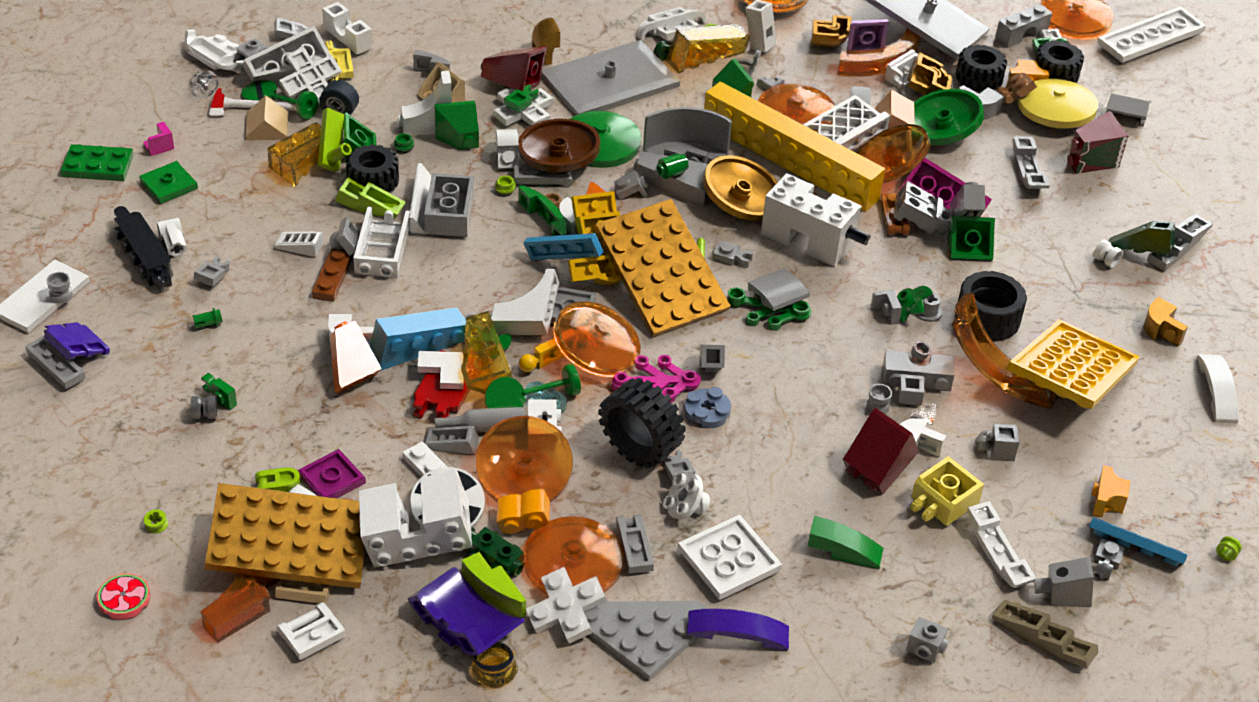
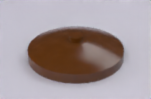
[518,118,600,172]

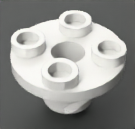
[663,472,710,520]

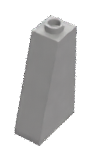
[633,151,708,206]

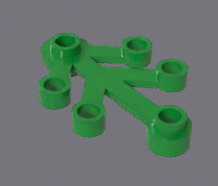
[727,287,812,331]

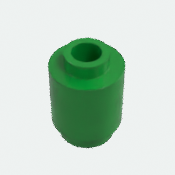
[656,153,689,179]

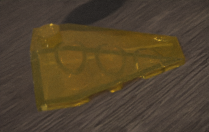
[461,311,513,394]

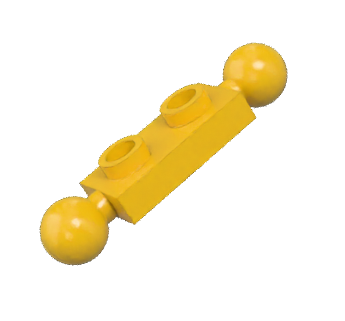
[519,326,592,372]

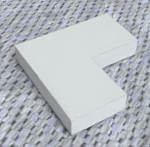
[418,351,465,389]

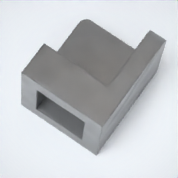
[991,424,1019,461]

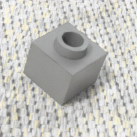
[898,374,924,405]

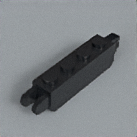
[113,206,173,290]

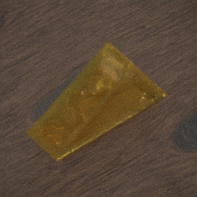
[267,122,321,187]

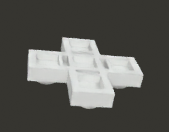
[279,47,342,106]
[494,87,553,126]
[526,567,607,643]

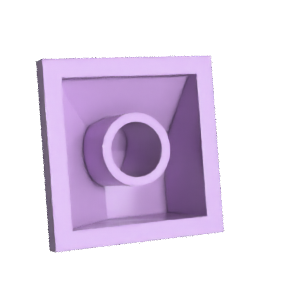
[846,19,889,55]

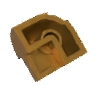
[811,15,852,47]
[531,17,561,65]
[907,53,952,97]

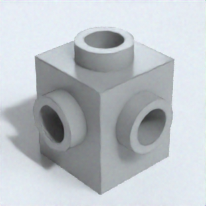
[906,617,949,663]

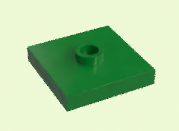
[139,161,198,204]

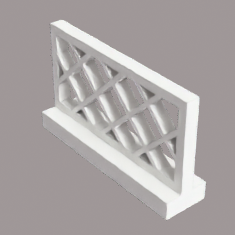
[803,95,890,151]

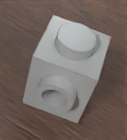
[236,38,267,61]
[699,345,725,372]

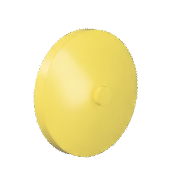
[1018,79,1098,128]

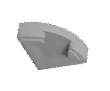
[757,76,785,93]

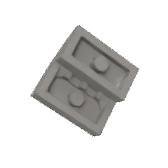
[748,268,810,311]

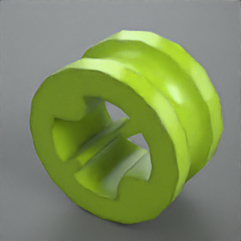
[144,509,168,533]
[1216,536,1242,561]

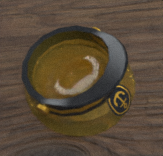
[472,642,518,688]

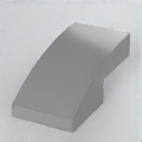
[413,50,451,73]

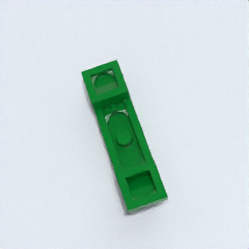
[518,185,567,236]

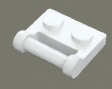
[276,602,346,660]

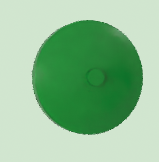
[912,89,984,145]
[570,111,641,168]

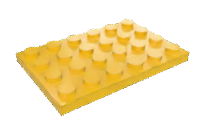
[1007,319,1140,409]

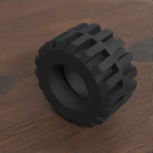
[1034,40,1084,83]
[955,44,1007,92]
[346,144,399,192]

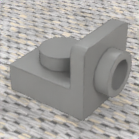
[871,290,902,325]

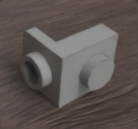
[614,170,648,200]

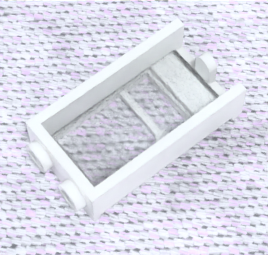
[354,207,410,278]

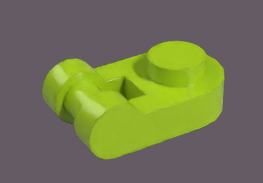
[255,467,300,492]

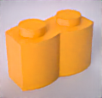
[497,489,550,534]

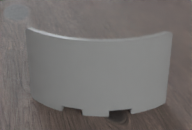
[643,107,732,164]

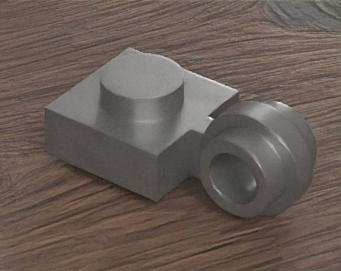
[1094,538,1125,580]

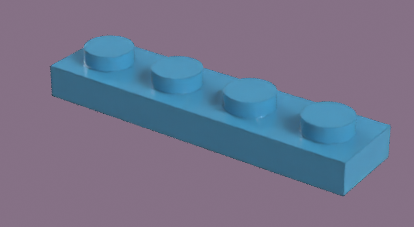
[523,233,604,260]
[1089,517,1188,566]

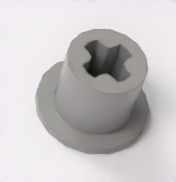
[915,292,942,322]

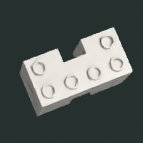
[359,470,472,568]

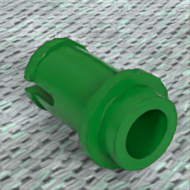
[192,308,223,329]

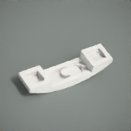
[1197,354,1239,423]
[967,501,1036,588]

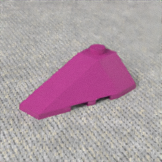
[899,156,992,217]

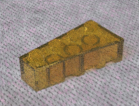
[666,24,750,74]

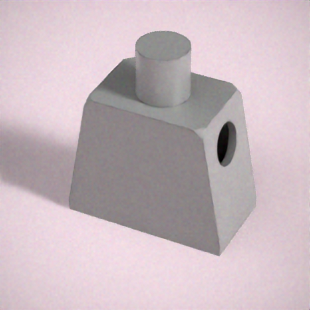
[1034,557,1094,607]

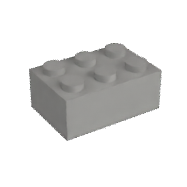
[424,173,474,237]

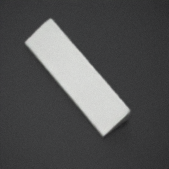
[409,163,432,235]

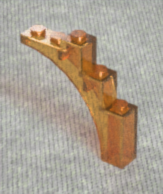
[200,574,280,643]

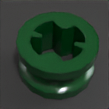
[653,41,673,61]

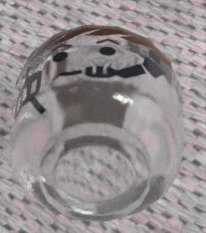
[189,69,219,98]

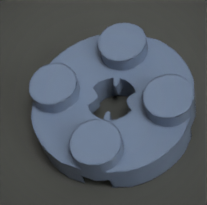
[684,387,731,429]

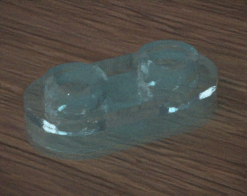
[525,381,567,414]

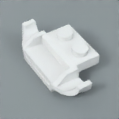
[637,7,707,42]
[185,29,244,71]

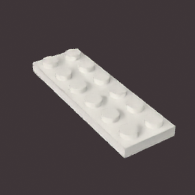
[1097,7,1206,63]

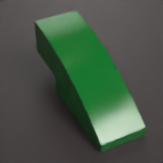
[808,516,884,569]

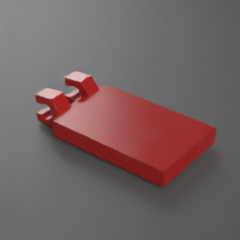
[413,350,483,418]

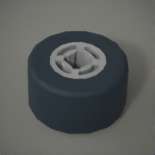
[319,80,359,116]

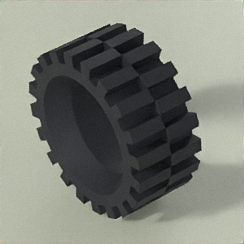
[598,378,686,468]

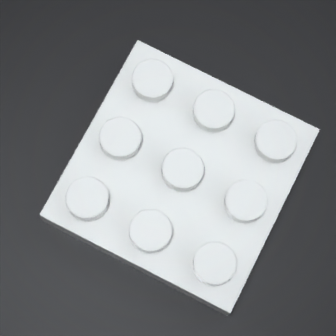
[678,514,782,600]

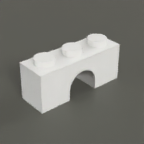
[322,2,373,55]

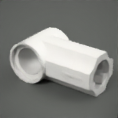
[157,218,187,258]

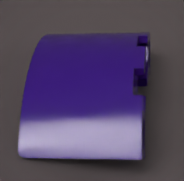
[407,567,525,656]

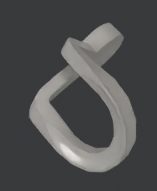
[736,50,761,76]

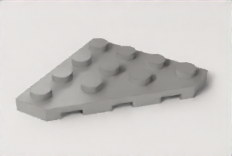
[584,601,709,681]

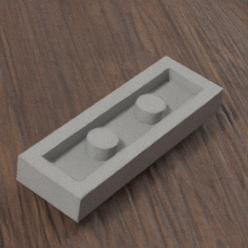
[25,336,86,389]

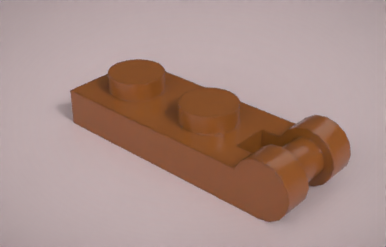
[880,193,910,236]

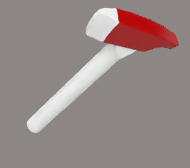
[209,87,296,117]

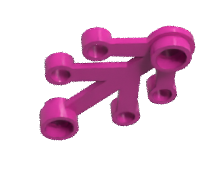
[612,355,701,403]

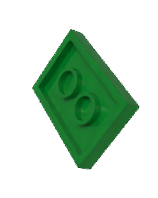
[60,144,134,181]

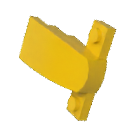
[568,191,622,285]

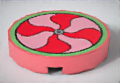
[97,574,151,619]

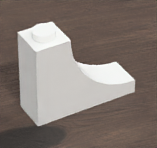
[398,71,452,135]
[489,269,559,335]

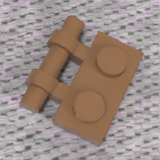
[996,72,1037,104]

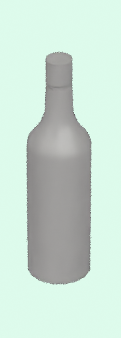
[435,407,525,433]

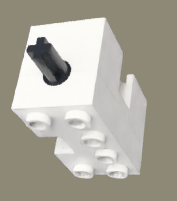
[761,173,871,267]

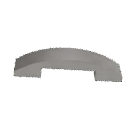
[1013,137,1050,189]

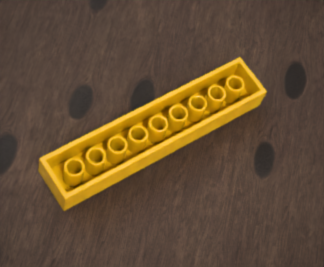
[704,82,885,212]

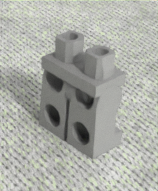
[894,181,951,235]

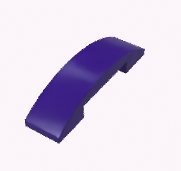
[687,608,789,651]

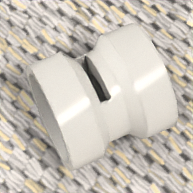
[1093,240,1123,268]

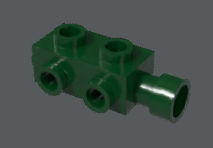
[469,526,524,577]

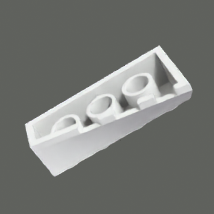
[242,25,331,82]

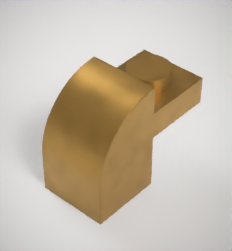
[1144,297,1188,346]

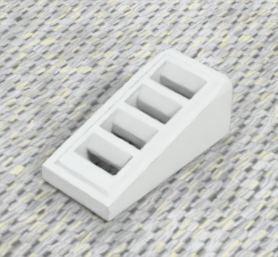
[274,231,323,257]

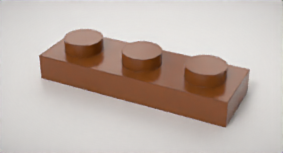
[312,249,353,302]

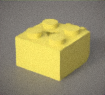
[910,456,984,526]

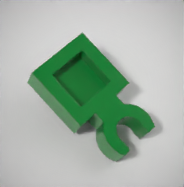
[504,84,539,113]
[201,373,237,410]

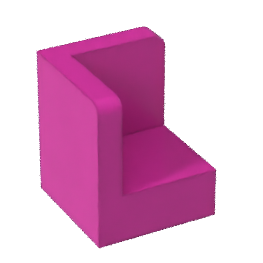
[143,121,174,156]

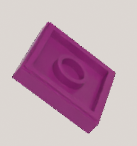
[298,449,366,498]

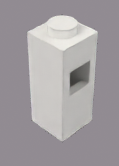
[746,0,777,52]

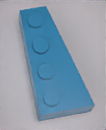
[369,308,469,371]

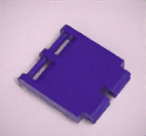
[44,322,110,360]

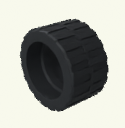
[955,271,1027,341]

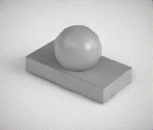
[329,217,360,256]

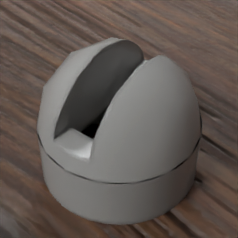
[911,341,931,361]

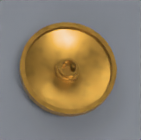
[703,156,778,221]

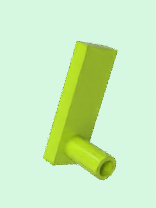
[318,108,352,172]

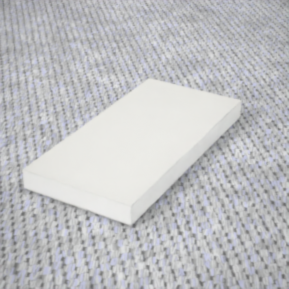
[0,260,90,333]

